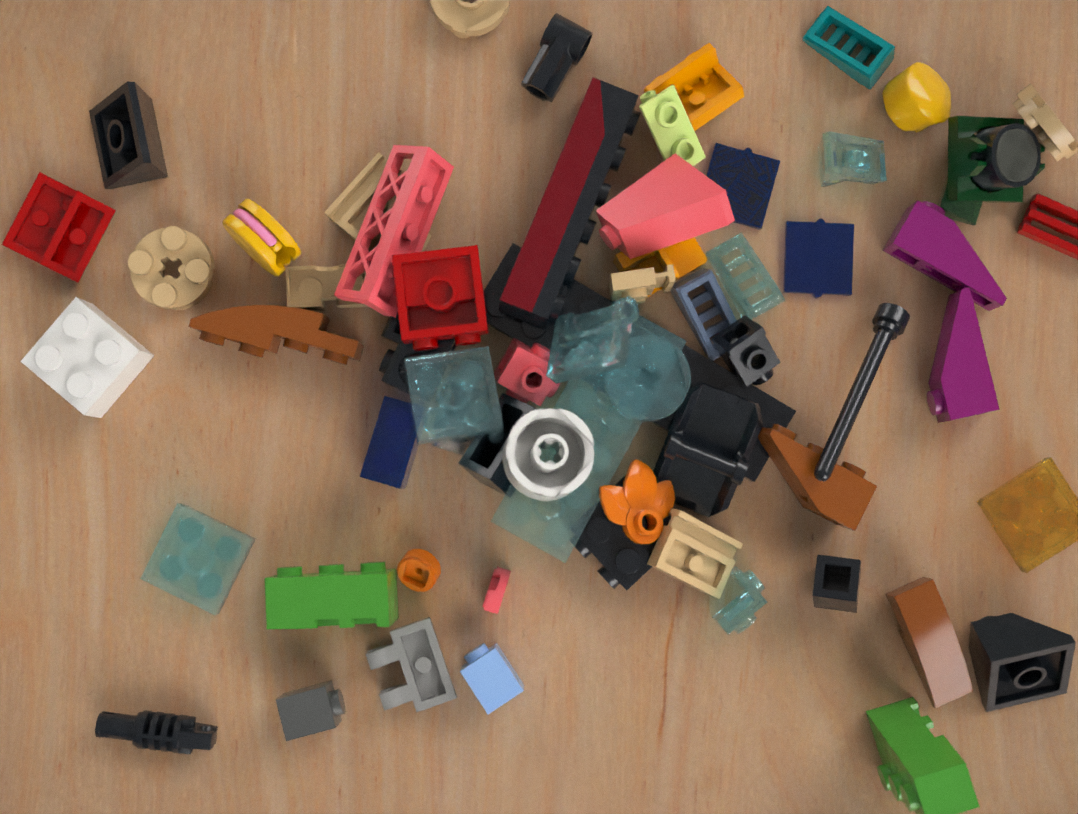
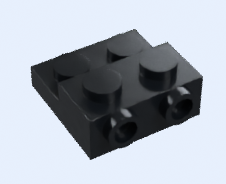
[569,474,671,590]

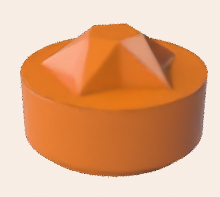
[397,549,441,592]

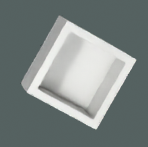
[20,297,154,418]

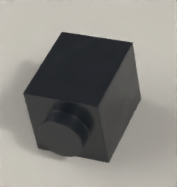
[812,554,861,613]

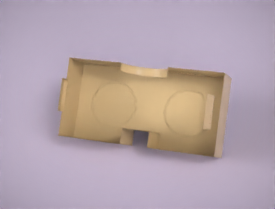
[286,264,369,310]

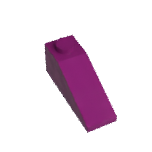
[882,200,1007,311]
[927,287,1000,423]

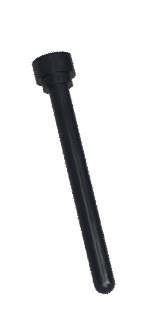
[814,303,910,482]

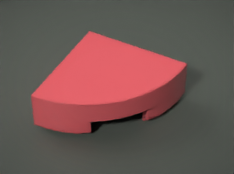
[482,566,511,614]

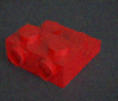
[392,245,489,351]

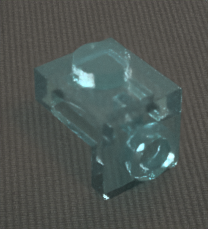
[712,567,767,635]

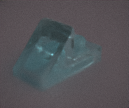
[818,131,887,187]

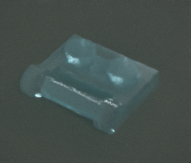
[546,296,639,384]

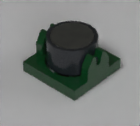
[948,116,1045,203]

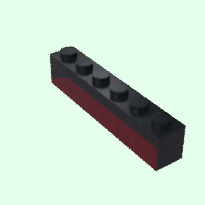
[498,77,641,329]

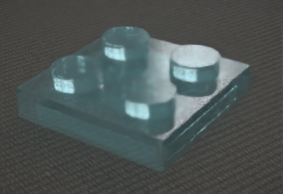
[404,346,504,445]
[140,503,256,615]

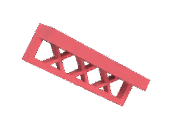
[334,145,454,318]

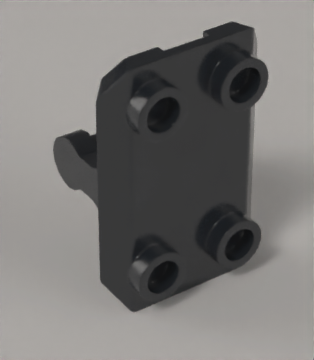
[653,382,763,517]

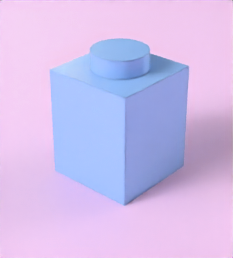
[460,643,524,714]

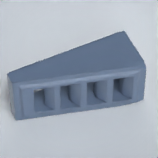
[670,268,737,361]

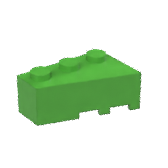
[265,562,399,630]
[866,697,980,814]

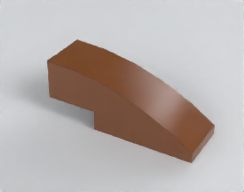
[886,577,973,708]

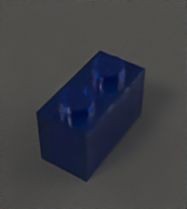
[360,396,429,489]

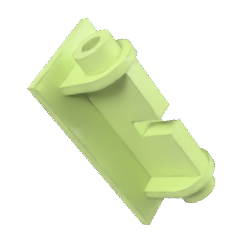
[639,85,706,166]

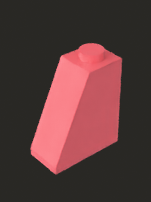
[596,153,735,259]

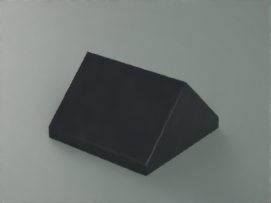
[89,81,168,189]

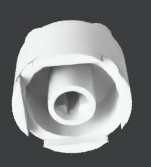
[502,408,594,502]

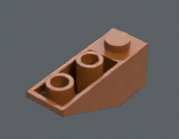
[758,424,877,531]

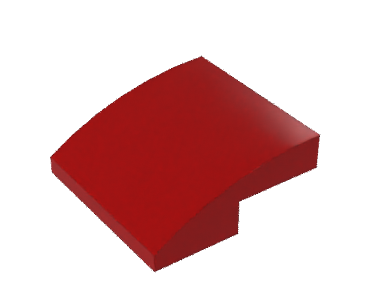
[1,172,116,283]

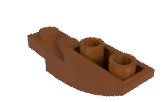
[188,305,364,365]

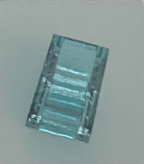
[705,232,786,320]

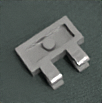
[366,617,457,712]

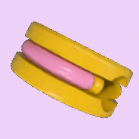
[222,199,301,277]

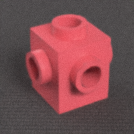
[493,338,562,406]

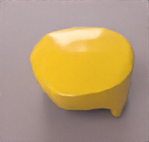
[882,62,951,132]

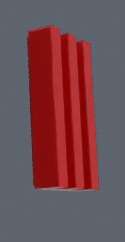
[1016,193,1078,260]

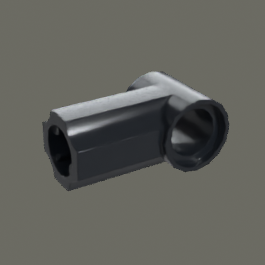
[522,13,593,102]

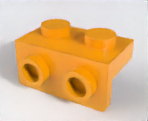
[644,43,744,131]

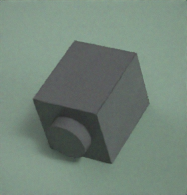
[276,680,346,741]

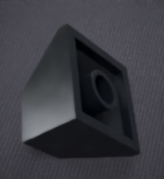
[968,613,1076,712]

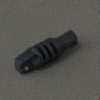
[95,710,218,754]

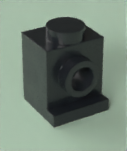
[712,315,781,387]

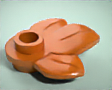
[599,459,675,545]

